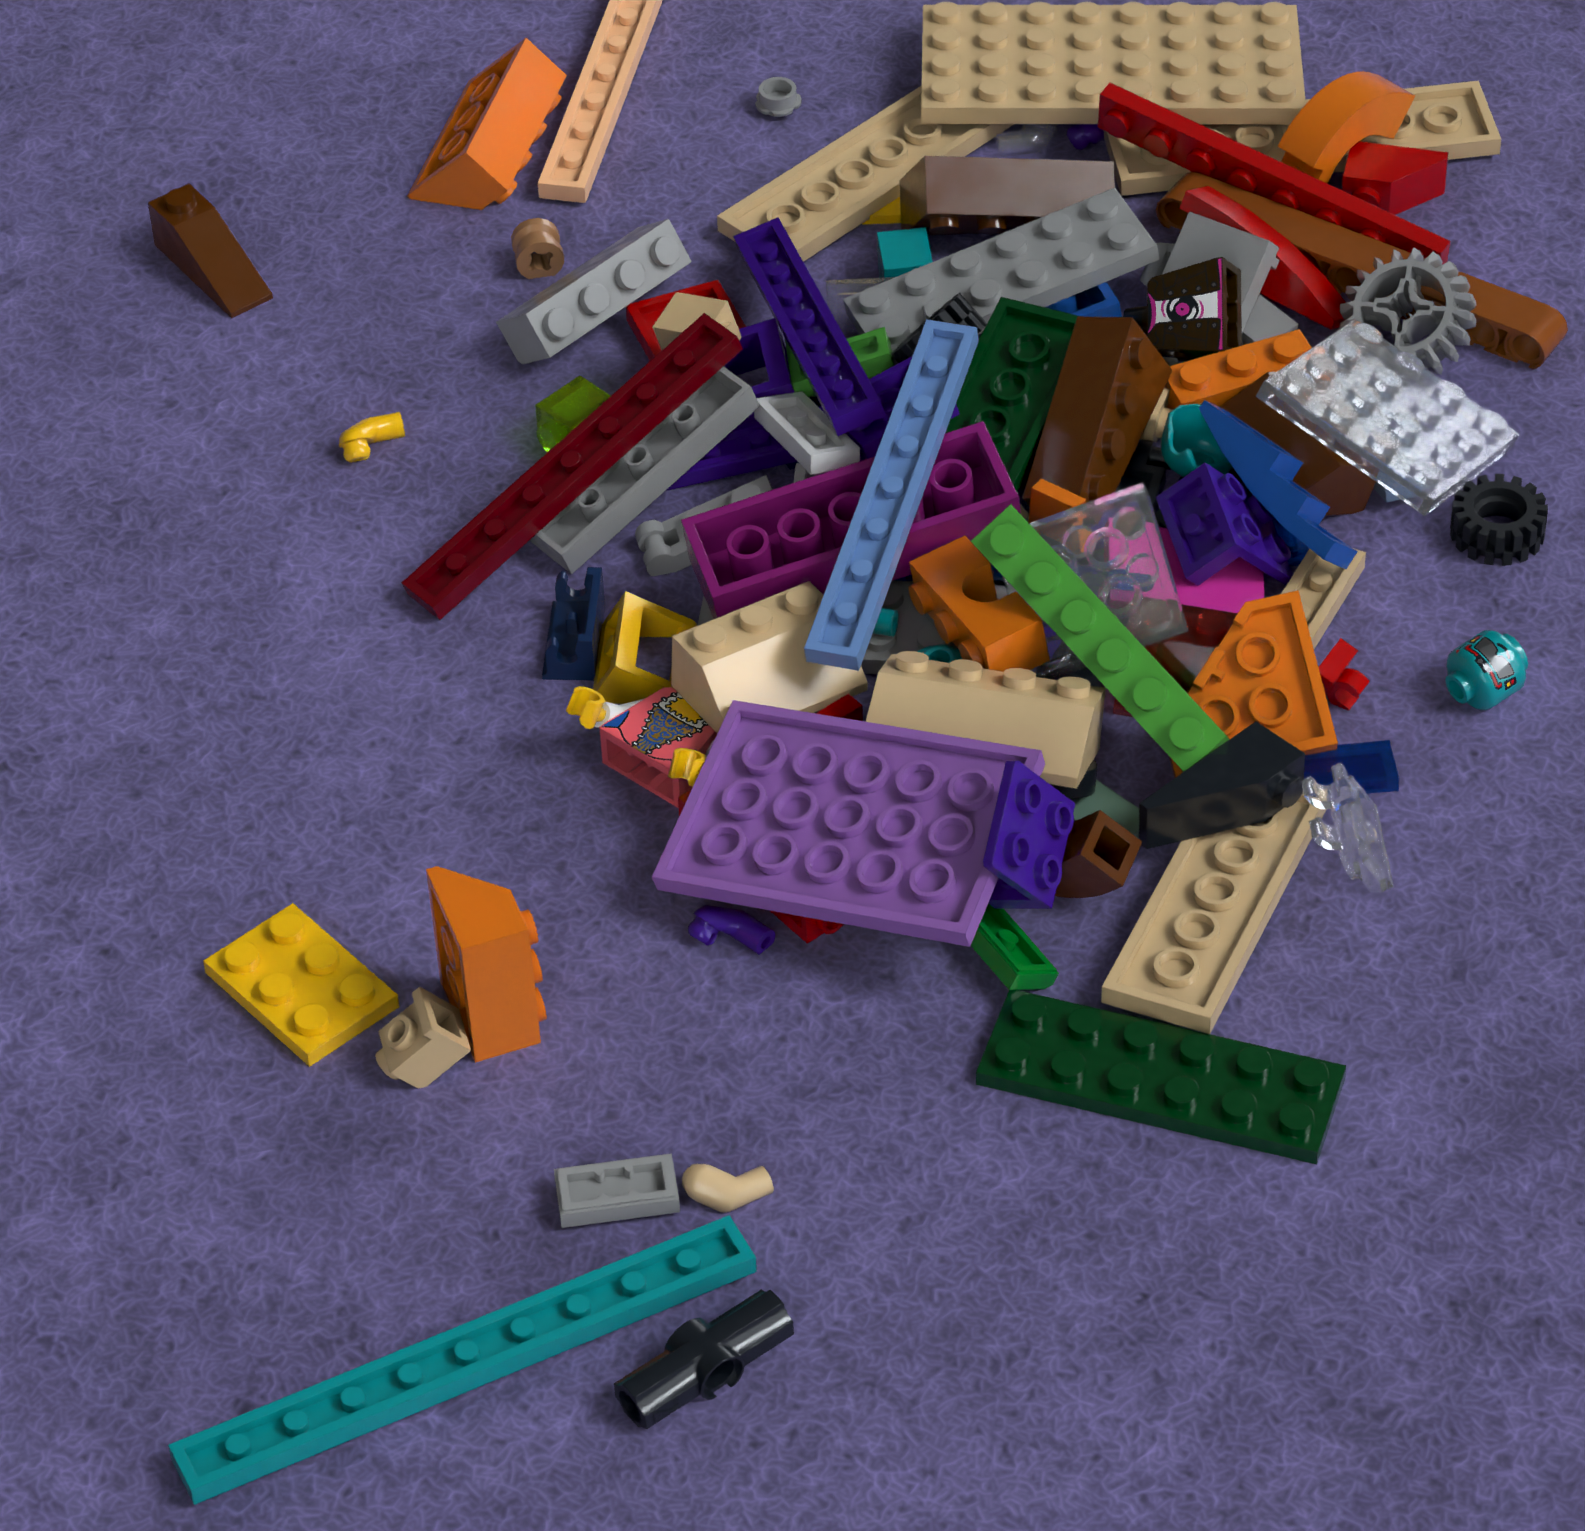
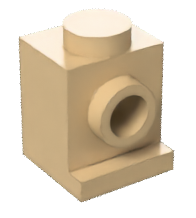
[375,987,471,1089]

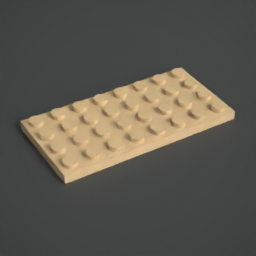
[921,2,1306,125]

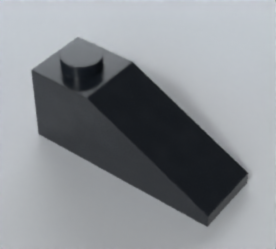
[1139,721,1305,849]

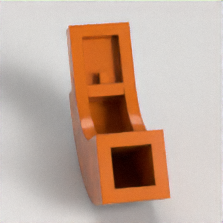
[1277,71,1415,184]

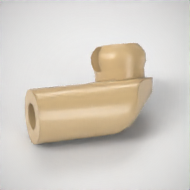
[682,1164,774,1213]

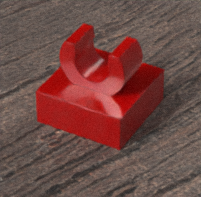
[1318,638,1370,711]

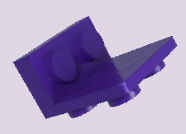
[1156,463,1293,586]
[983,760,1075,909]

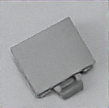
[1139,211,1280,345]

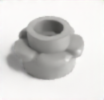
[755,77,802,117]

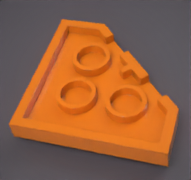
[1169,590,1338,778]

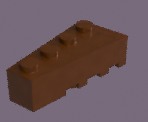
[1022,316,1172,526]

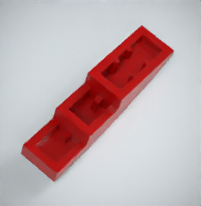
[1179,186,1346,330]

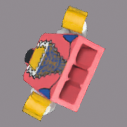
[566,686,717,808]

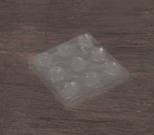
[1002,482,1189,679]

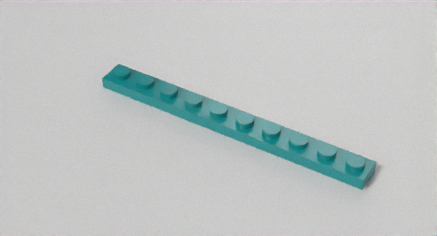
[168,1215,757,1505]

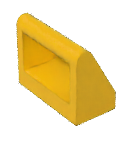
[593,591,697,704]

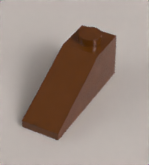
[148,183,273,318]

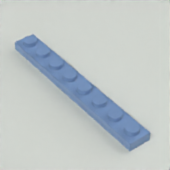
[804,319,979,671]

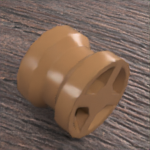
[511,218,565,279]

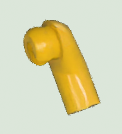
[339,412,405,463]

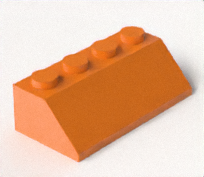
[407,38,567,210]

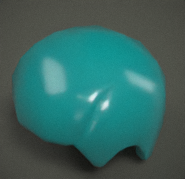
[1160,404,1233,477]

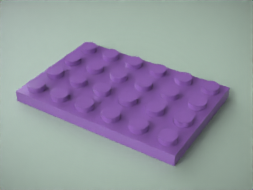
[652,700,1045,947]

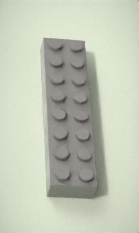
[530,366,759,574]

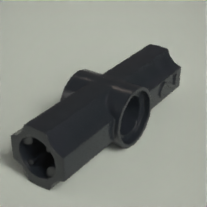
[614,1289,794,1429]

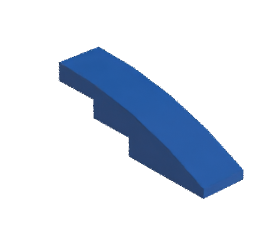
[1199,400,1357,569]

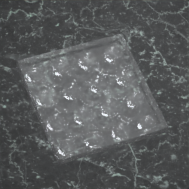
[1256,319,1520,516]

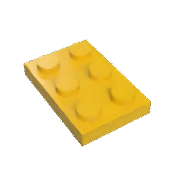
[203,903,400,1067]

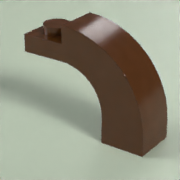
[1055,810,1142,898]

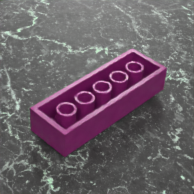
[681,421,1021,619]

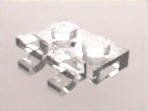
[1301,762,1394,893]

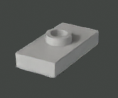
[554,1153,680,1228]

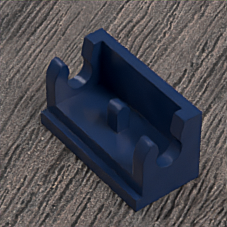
[542,567,605,681]

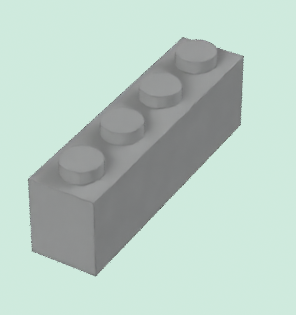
[496,219,692,364]

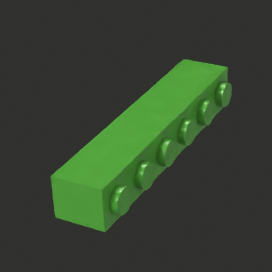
[971,504,1230,772]

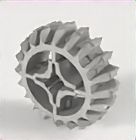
[1340,248,1476,383]

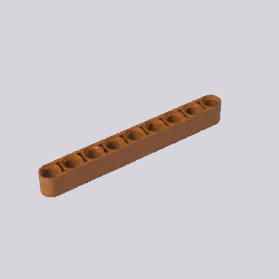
[1156,172,1568,369]

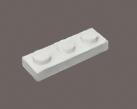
[754,391,860,476]

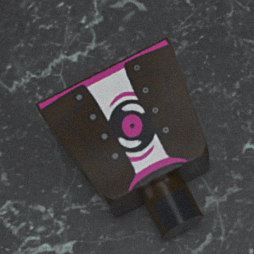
[1123,257,1242,361]

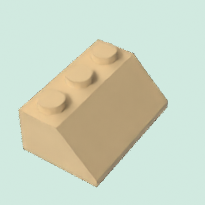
[671,581,868,733]

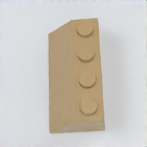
[866,651,1106,789]

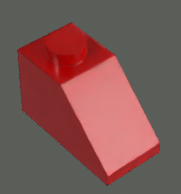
[1342,141,1449,215]

